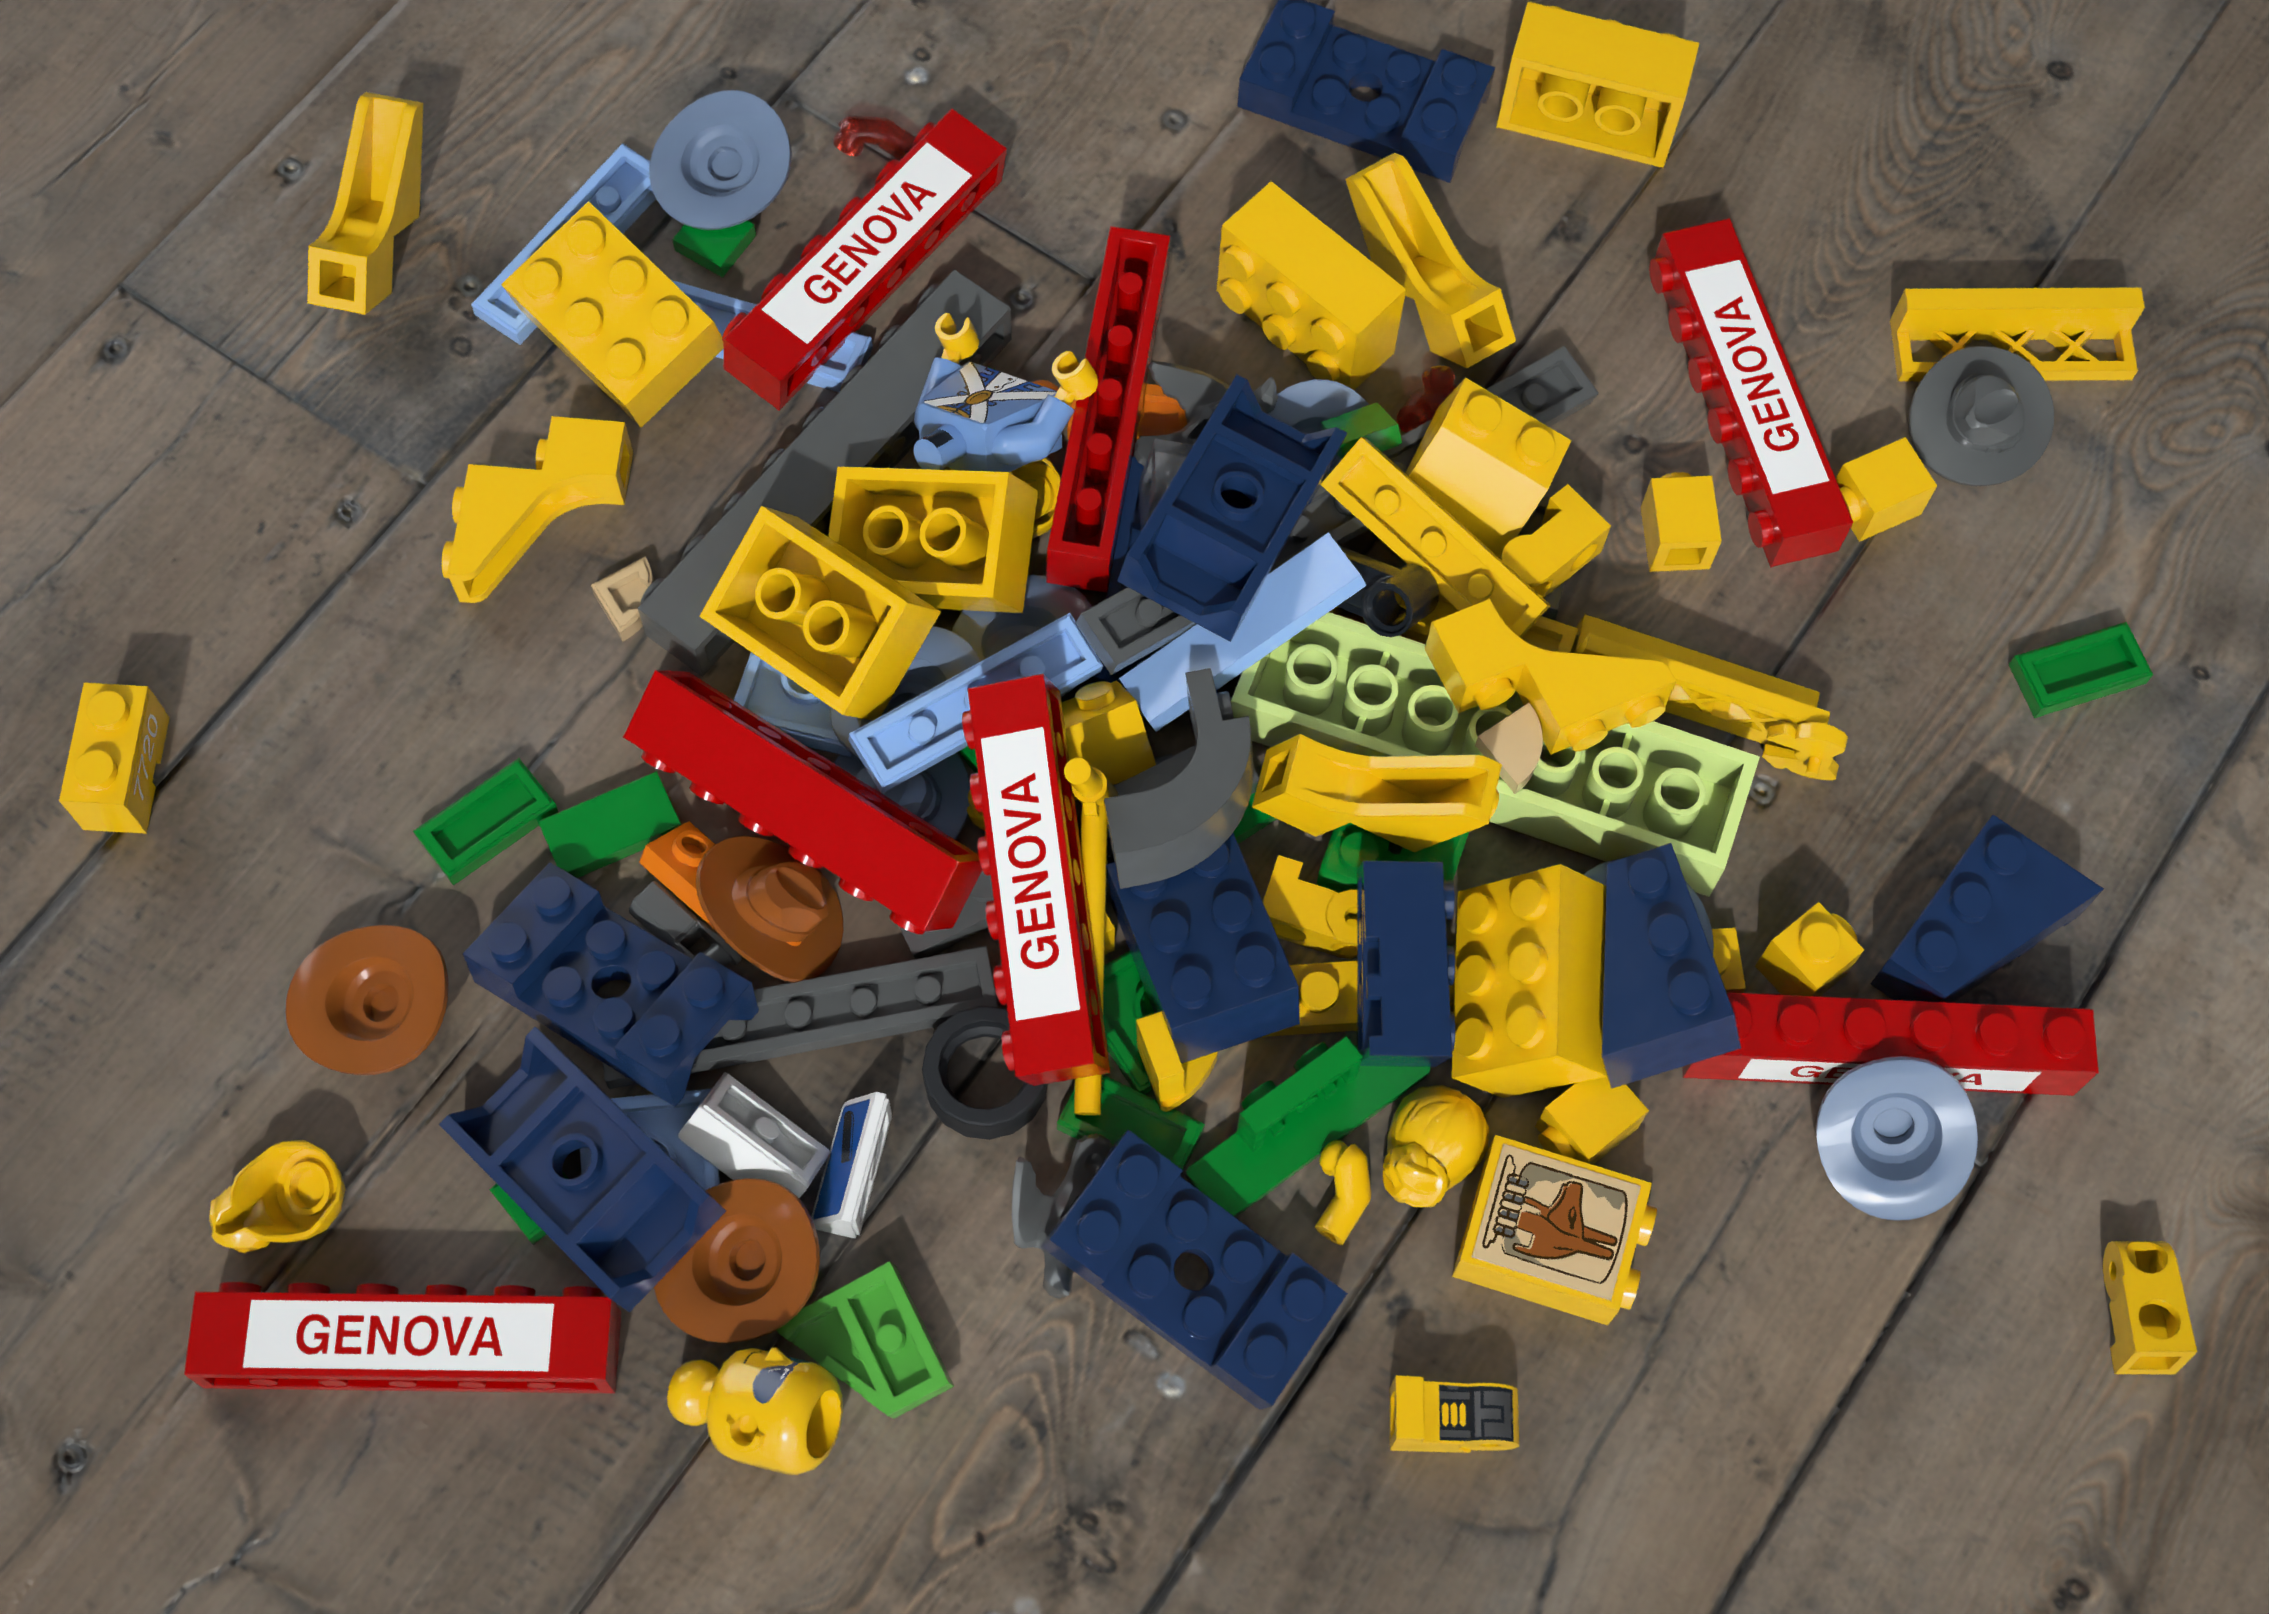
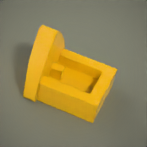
[1136,1011,1218,1112]

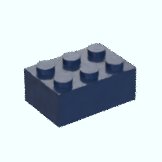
[1106,833,1300,1064]

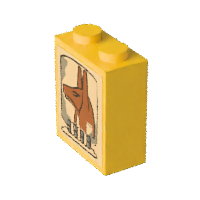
[1452,1135,1657,1326]

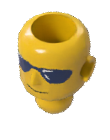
[667,1347,843,1475]

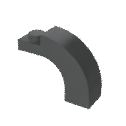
[1104,668,1253,889]

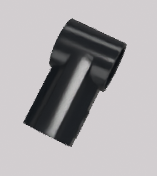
[1337,545,1439,637]

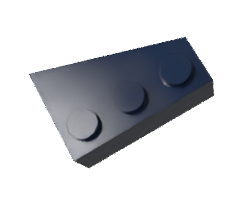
[1870,815,2104,1003]
[1602,843,1741,1089]
[1357,861,1455,1067]

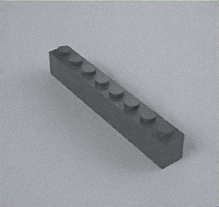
[638,269,1012,677]

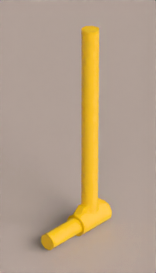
[1064,758,1118,1115]

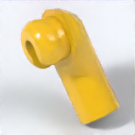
[1315,1140,1372,1245]

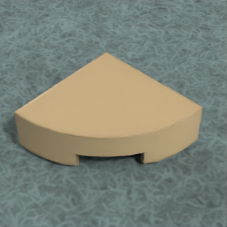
[591,557,654,642]
[1475,703,1543,794]

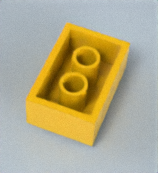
[1497,2,1700,168]
[1217,181,1406,390]
[501,201,724,428]
[828,466,1038,613]
[699,506,941,720]
[1451,864,1608,1098]

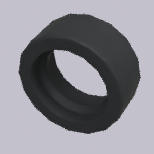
[922,1006,1048,1140]

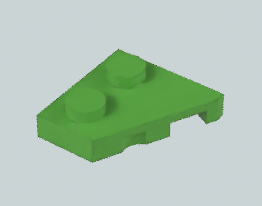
[777,1261,954,1419]

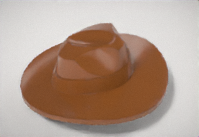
[696,836,843,982]
[285,925,449,1075]
[654,1178,820,1343]

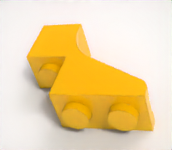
[308,92,423,315]
[1345,153,1516,368]
[442,416,633,603]
[1425,599,1677,755]
[1252,734,1502,852]

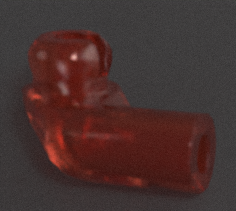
[833,115,916,161]
[1396,366,1457,433]

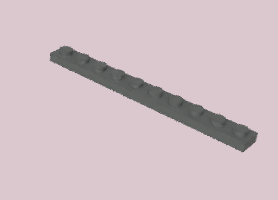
[1076,346,1599,675]

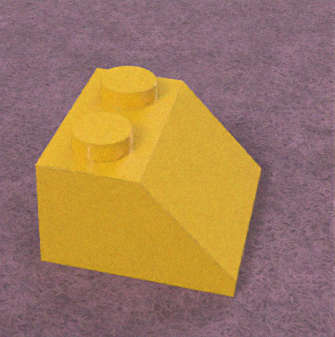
[1405,377,1571,558]

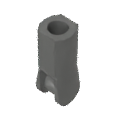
[629,880,742,967]

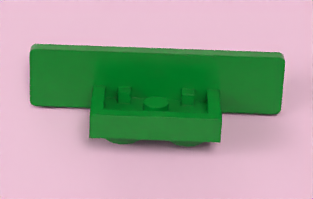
[1186,1036,1430,1218]

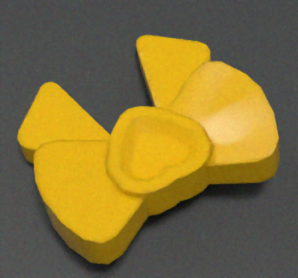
[1762,722,1848,781]

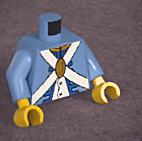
[913,313,1098,472]

